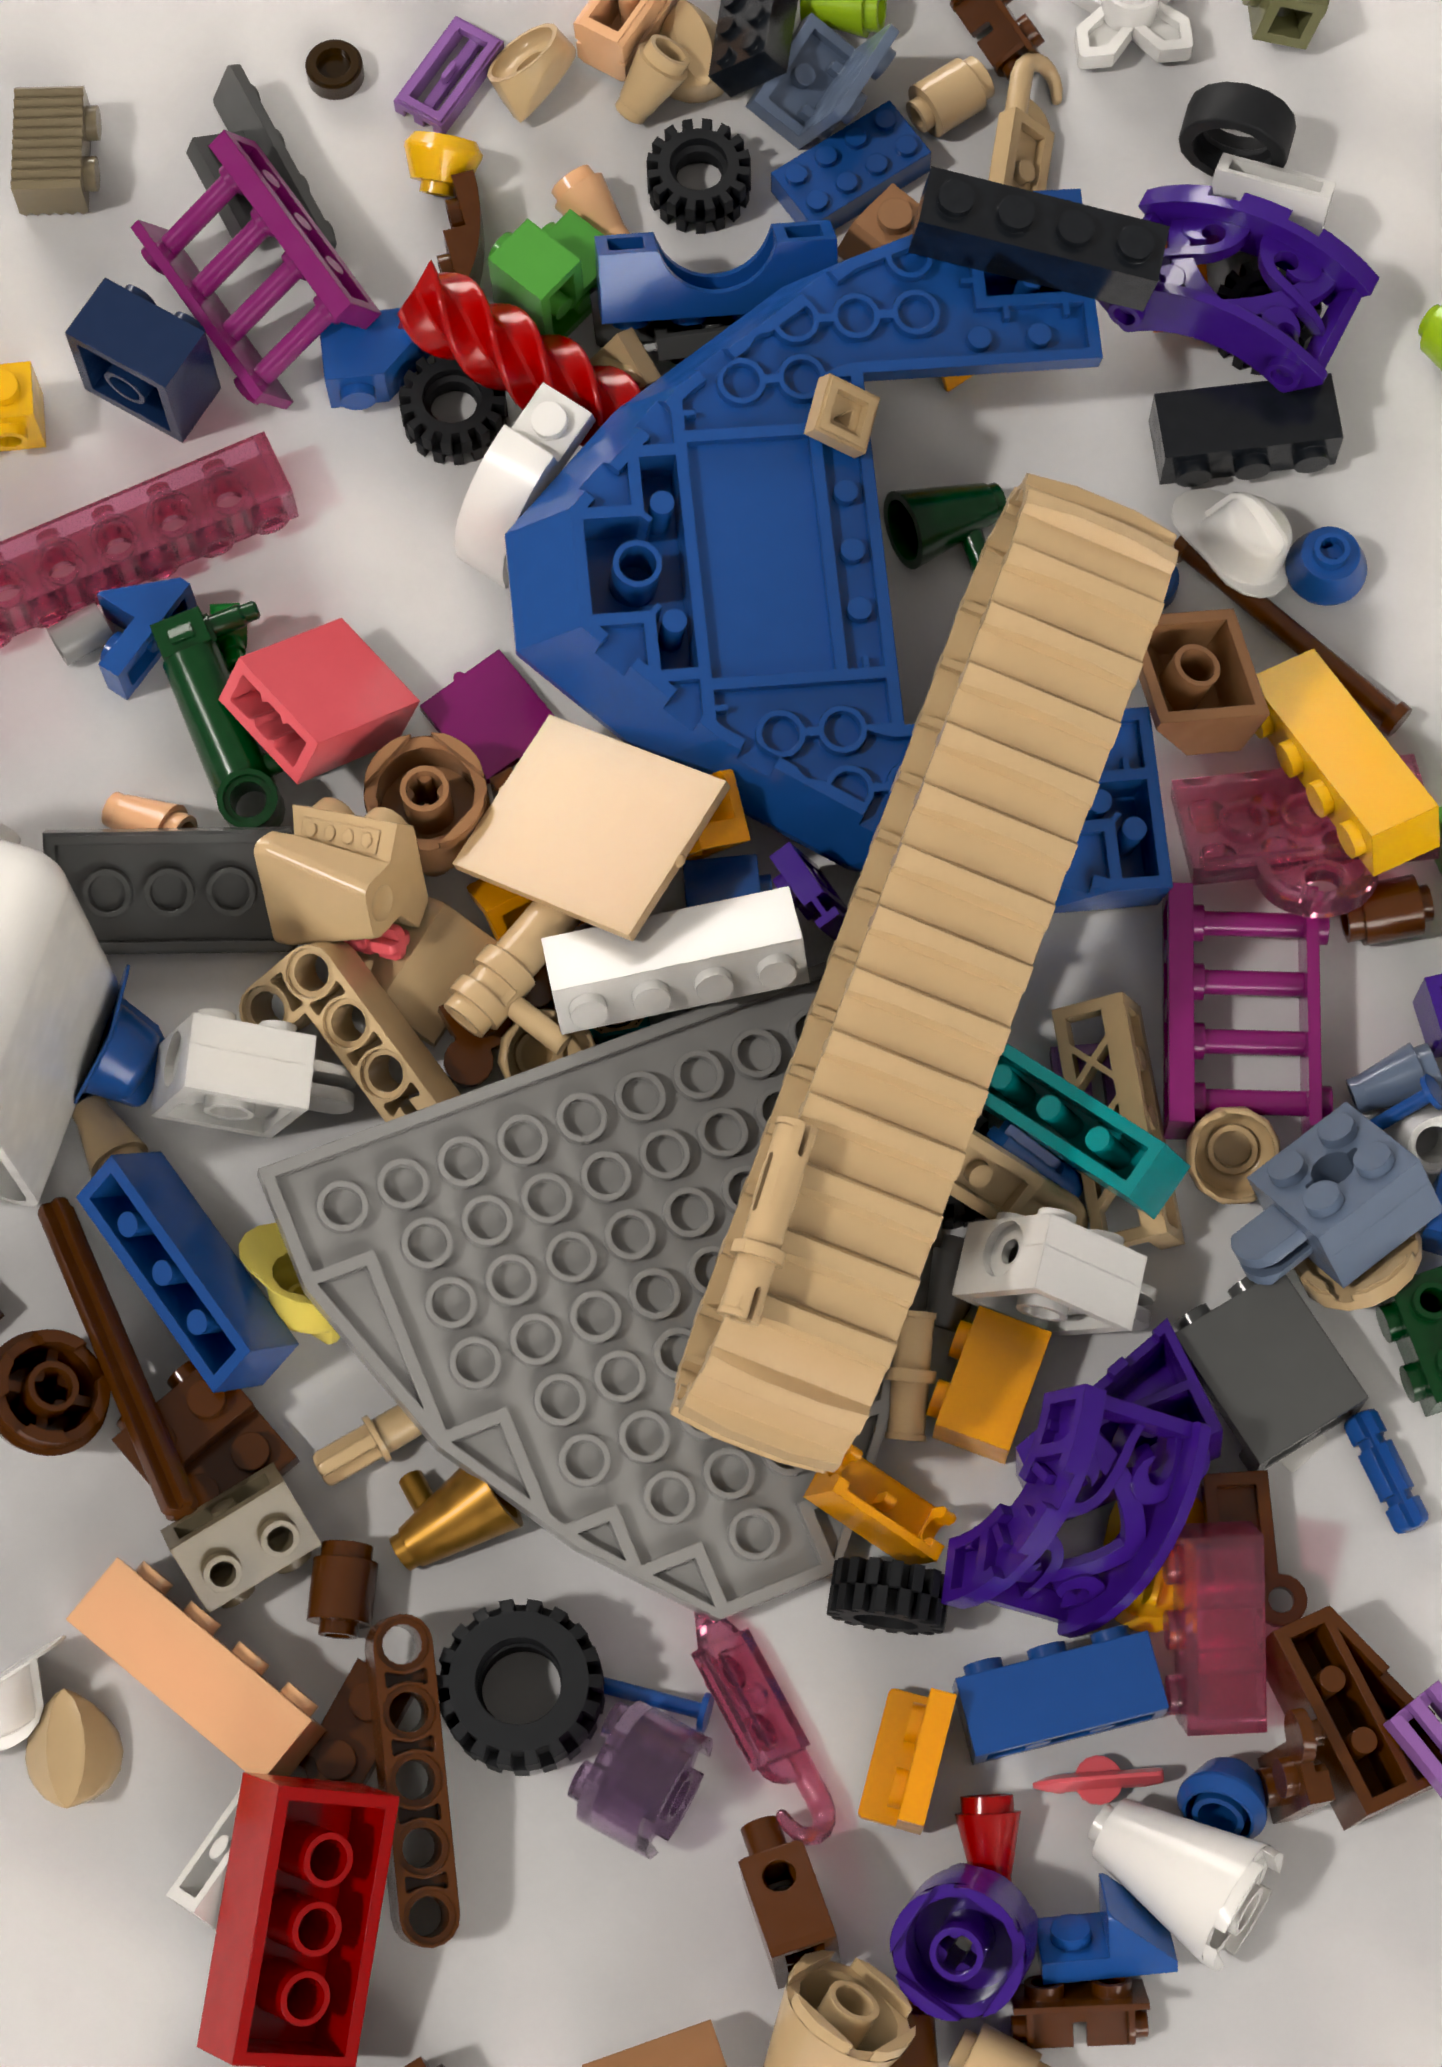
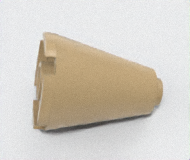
[763,1950,916,2067]

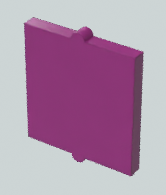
[420,649,555,785]

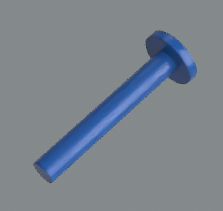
[1370,1074,1442,1130]
[604,1677,714,1733]

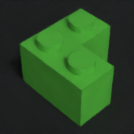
[488,209,603,337]

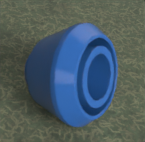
[1285,526,1367,606]
[1177,1757,1267,1839]

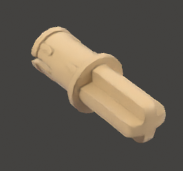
[312,1405,422,1486]

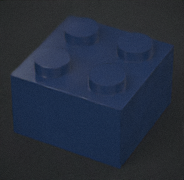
[65,278,221,443]

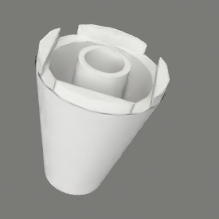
[1088,1799,1283,1971]

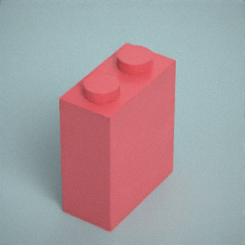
[218,618,420,785]

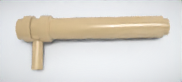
[444,759,670,1055]

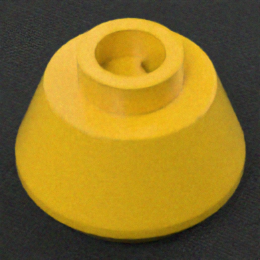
[404,131,483,198]

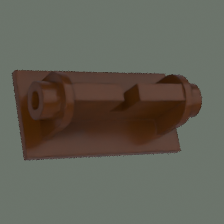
[950,0,1045,81]
[1010,1975,1150,2049]

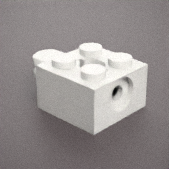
[150,1008,356,1138]
[952,1207,1157,1337]

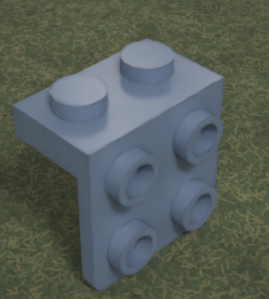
[745,12,900,150]

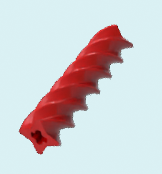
[397,260,641,447]

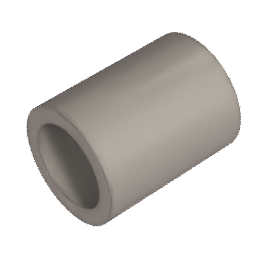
[46,602,113,666]

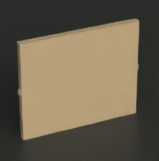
[452,714,731,942]

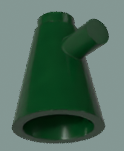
[883,482,1006,572]

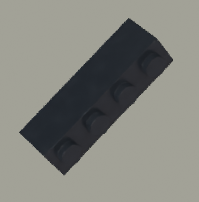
[908,166,1170,311]

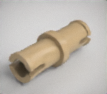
[885,1310,937,1442]

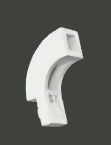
[454,382,596,589]

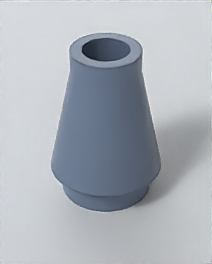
[1346,1042,1442,1114]

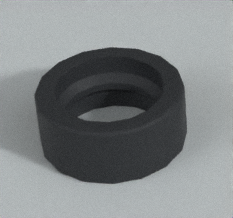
[1178,81,1296,177]

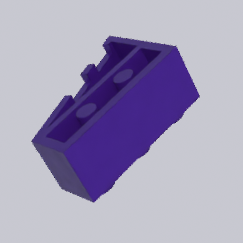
[1015,1318,1223,1522]

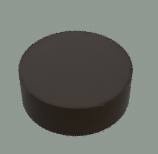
[305,39,364,100]

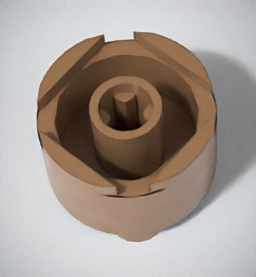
[364,732,491,877]

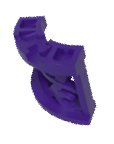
[1097,184,1380,393]
[941,1384,1211,1638]

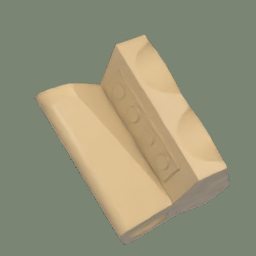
[254,797,429,945]

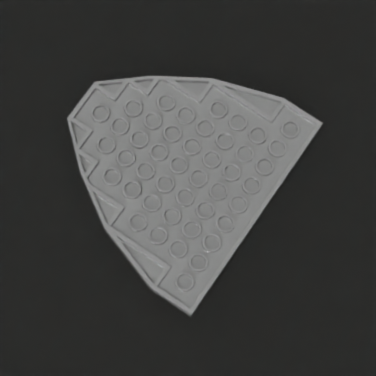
[257,961,893,1622]

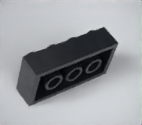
[708,0,798,98]

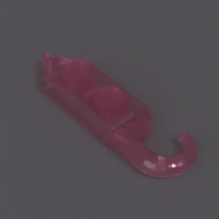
[691,1611,836,1845]

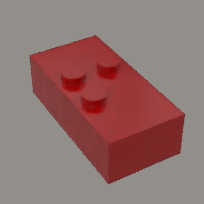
[197,1772,400,2067]

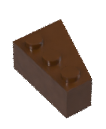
[1251,1605,1442,1831]

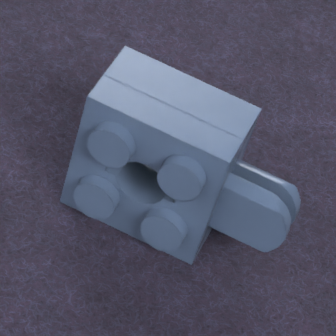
[1231,1102,1442,1288]

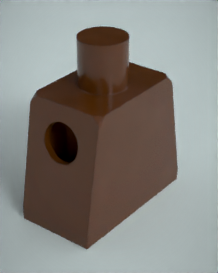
[738,1815,841,1989]

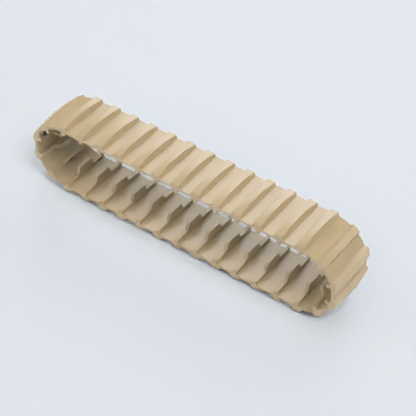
[670,473,1179,1474]

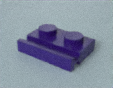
[769,842,848,940]

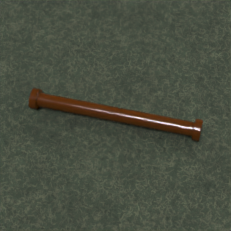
[1174,535,1412,737]

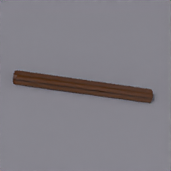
[37,1197,198,1521]

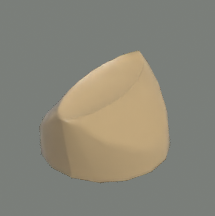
[659,0,724,104]
[487,23,576,123]
[25,1688,124,1809]

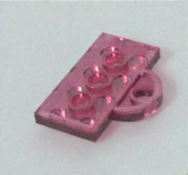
[1171,754,1441,918]

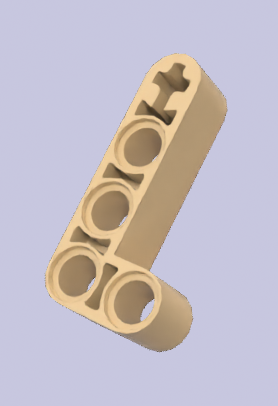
[239,941,461,1122]

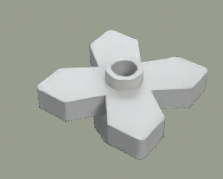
[1069,0,1194,69]

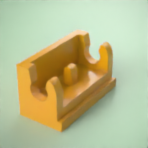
[803,1444,956,1565]

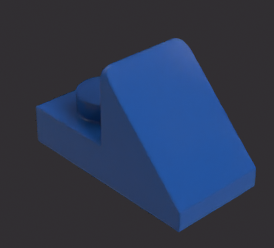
[97,577,197,700]
[1036,1873,1178,1985]

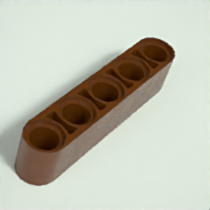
[365,1614,460,1948]

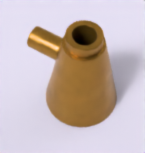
[389,1468,523,1571]

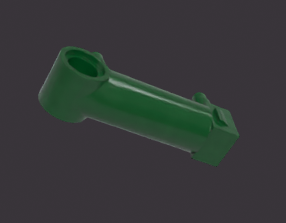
[150,601,286,827]

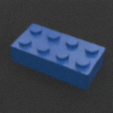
[771,100,931,230]

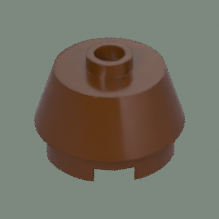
[0,1329,111,1456]

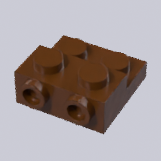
[112,1360,300,1508]

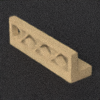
[1051,991,1185,1250]

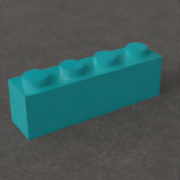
[983,1043,1191,1219]

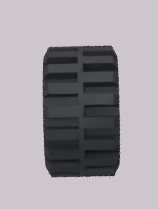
[436,1599,605,1776]

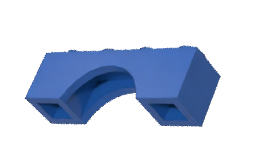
[594,220,838,330]

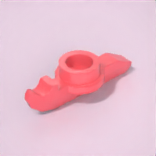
[1033,1755,1164,1806]

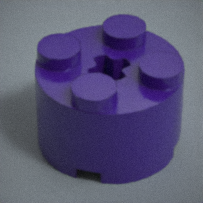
[890,1863,1038,2021]

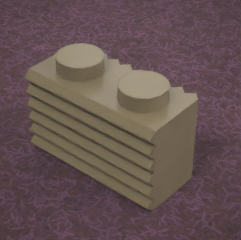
[10,86,102,216]

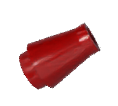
[954,1794,1021,1882]

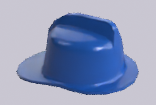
[74,964,165,1107]

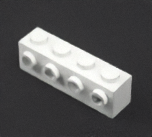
[541,886,810,1035]

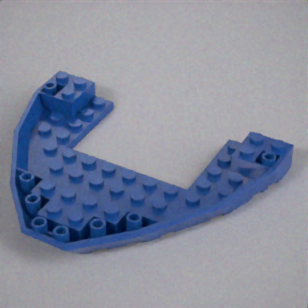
[505,188,1173,913]

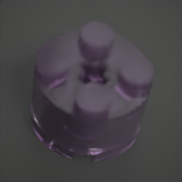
[568,1701,713,1859]

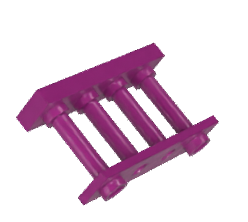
[130,130,382,410]
[1162,882,1333,1140]

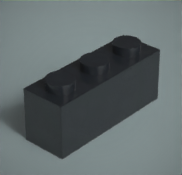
[1149,373,1344,487]

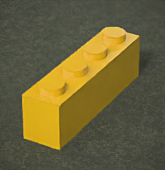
[1255,648,1440,877]

